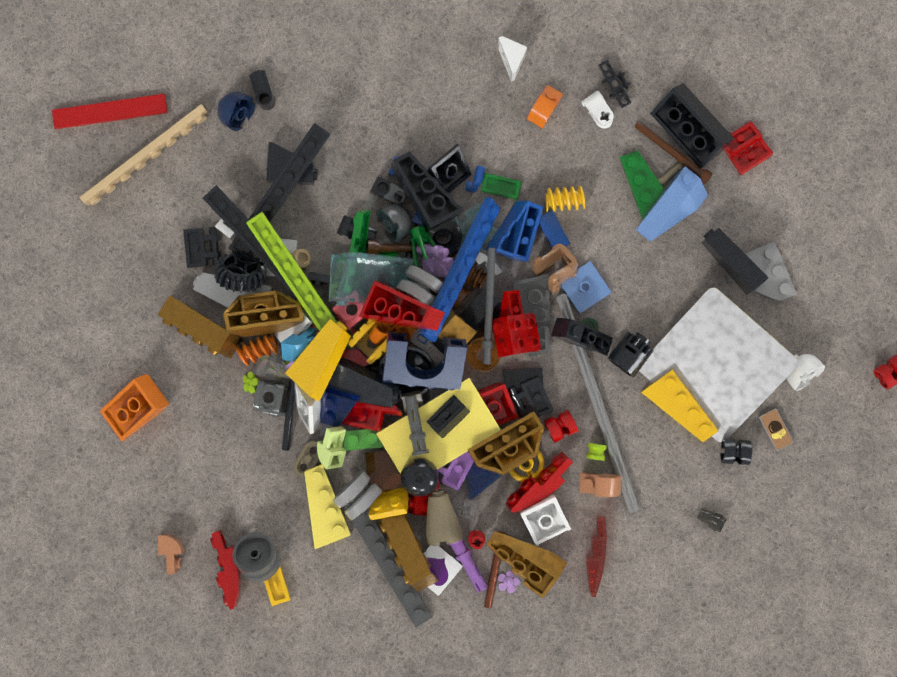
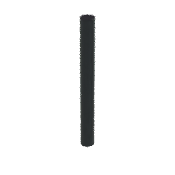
[282,377,296,451]

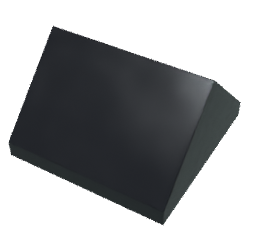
[427,144,472,193]

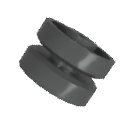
[232,532,281,582]

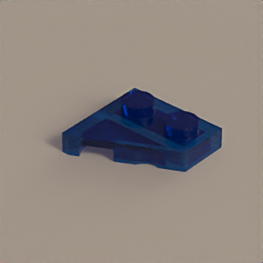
[466,462,502,499]

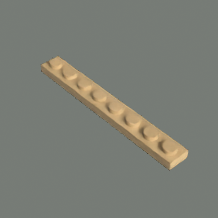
[79,104,209,206]

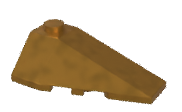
[487,531,567,598]

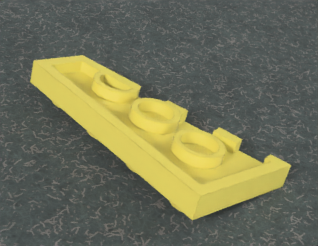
[304,464,351,549]

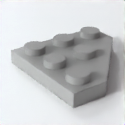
[722,241,797,302]

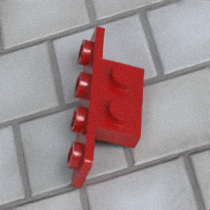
[326,397,403,432]

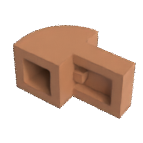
[579,472,622,497]
[158,534,185,574]

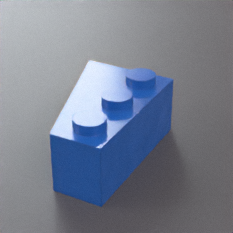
[485,201,543,262]

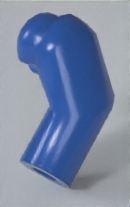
[465,166,485,193]

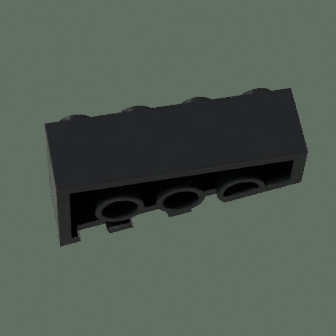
[390,151,464,232]

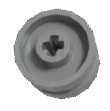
[396,265,443,306]
[332,471,382,521]

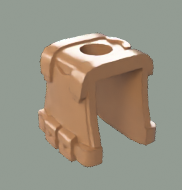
[532,244,578,294]

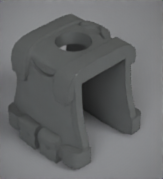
[253,380,289,416]

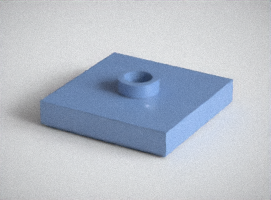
[561,261,612,314]

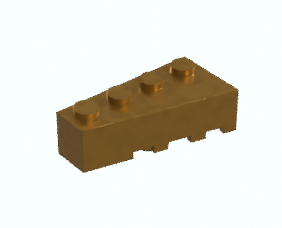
[157,295,243,359]
[379,514,438,591]

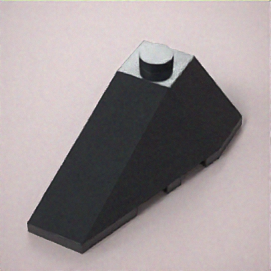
[432,288,502,355]

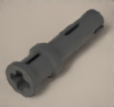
[405,395,429,456]

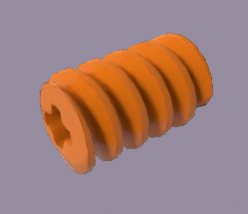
[235,333,278,366]

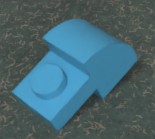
[281,327,317,362]

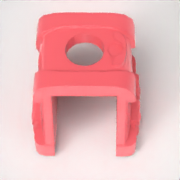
[332,290,366,335]

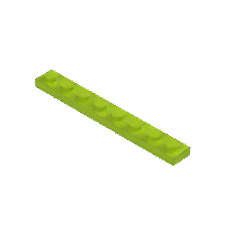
[246,212,350,341]

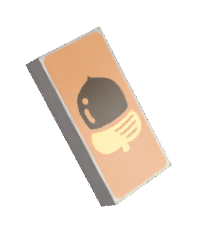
[758,408,794,451]

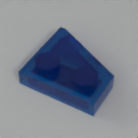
[320,388,359,427]

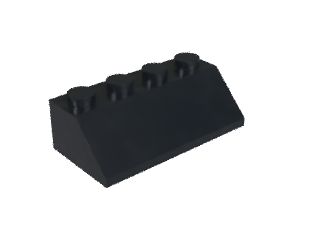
[650,83,734,169]

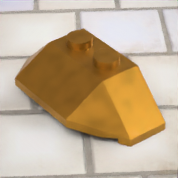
[223,290,304,337]
[467,412,544,475]

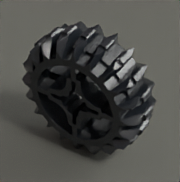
[214,252,267,293]

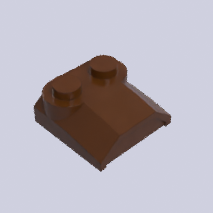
[365,451,403,490]

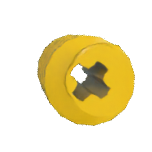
[545,185,585,212]

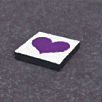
[423,545,463,596]

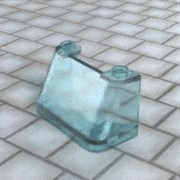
[329,252,414,306]

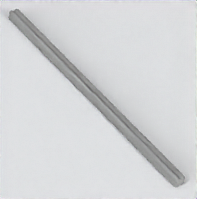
[556,293,639,513]

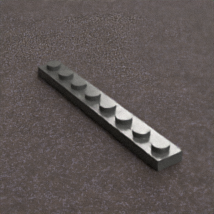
[344,502,432,627]

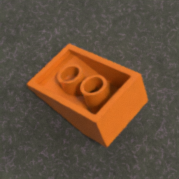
[100,374,170,442]

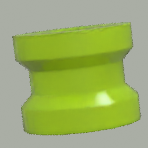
[586,443,607,461]

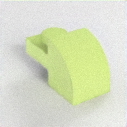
[317,426,346,469]

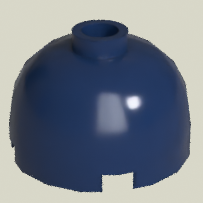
[217,91,255,131]

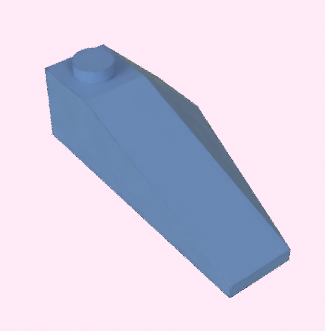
[636,167,708,242]

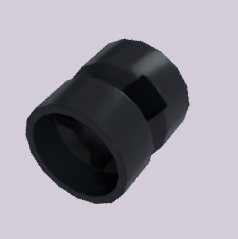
[720,439,752,465]

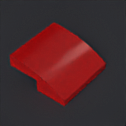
[724,121,773,175]

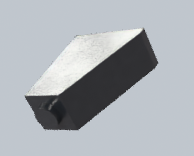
[266,142,318,185]

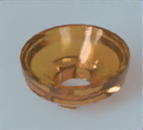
[466,337,500,372]

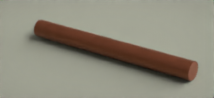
[484,531,505,609]

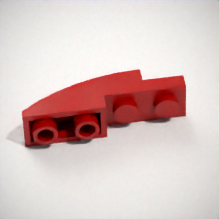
[505,451,573,513]
[210,530,241,610]

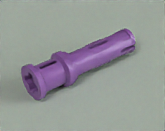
[448,537,488,593]

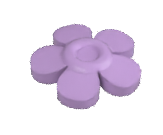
[498,571,520,593]

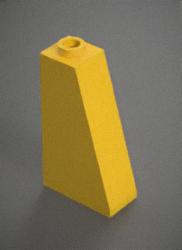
[285,319,351,401]

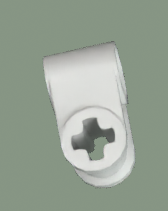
[581,91,614,128]

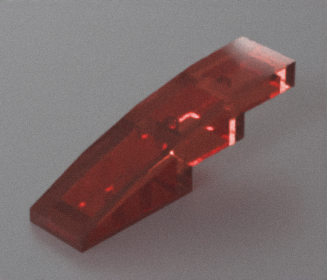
[586,516,607,597]

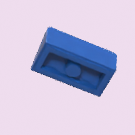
[539,210,570,249]

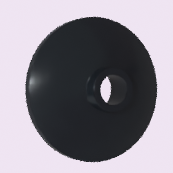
[426,220,462,255]

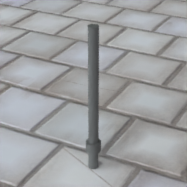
[482,247,496,364]

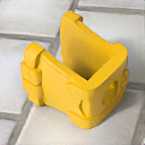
[349,320,387,364]

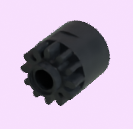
[607,331,654,378]

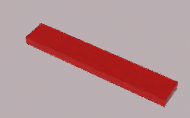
[52,94,168,129]

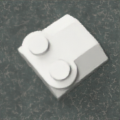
[519,494,571,546]

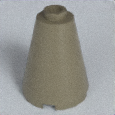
[425,489,463,546]

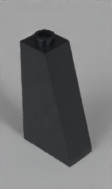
[701,228,769,295]
[327,356,401,407]

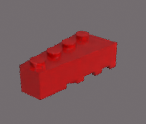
[359,280,445,331]

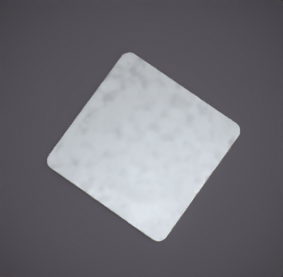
[639,288,798,442]

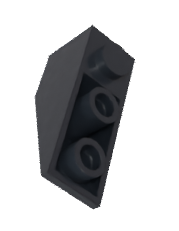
[551,318,613,356]

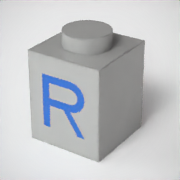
[409,328,432,351]

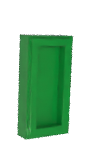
[481,173,522,200]

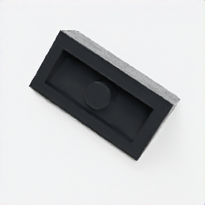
[426,395,470,438]

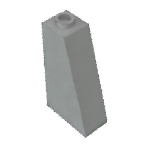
[193,272,274,308]

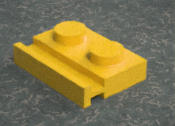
[368,487,409,520]

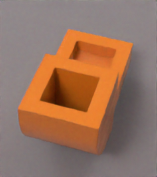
[527,85,564,129]

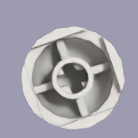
[786,354,825,391]

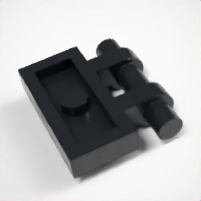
[183,227,221,268]
[508,375,554,418]

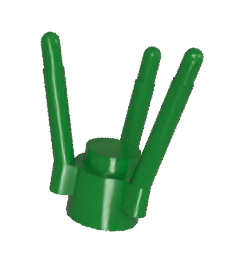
[410,226,436,267]

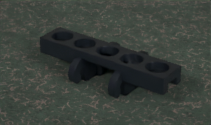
[598,60,632,108]

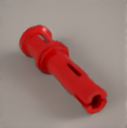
[468,530,485,549]

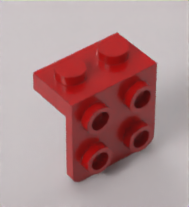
[492,313,541,358]

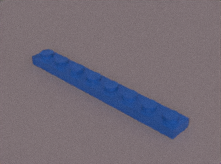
[419,197,500,342]

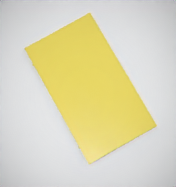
[377,378,501,474]

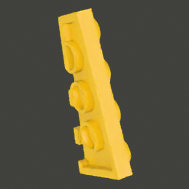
[641,369,719,442]

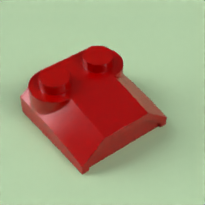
[477,382,519,425]

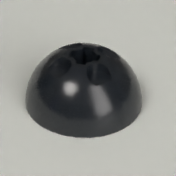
[378,344,435,399]

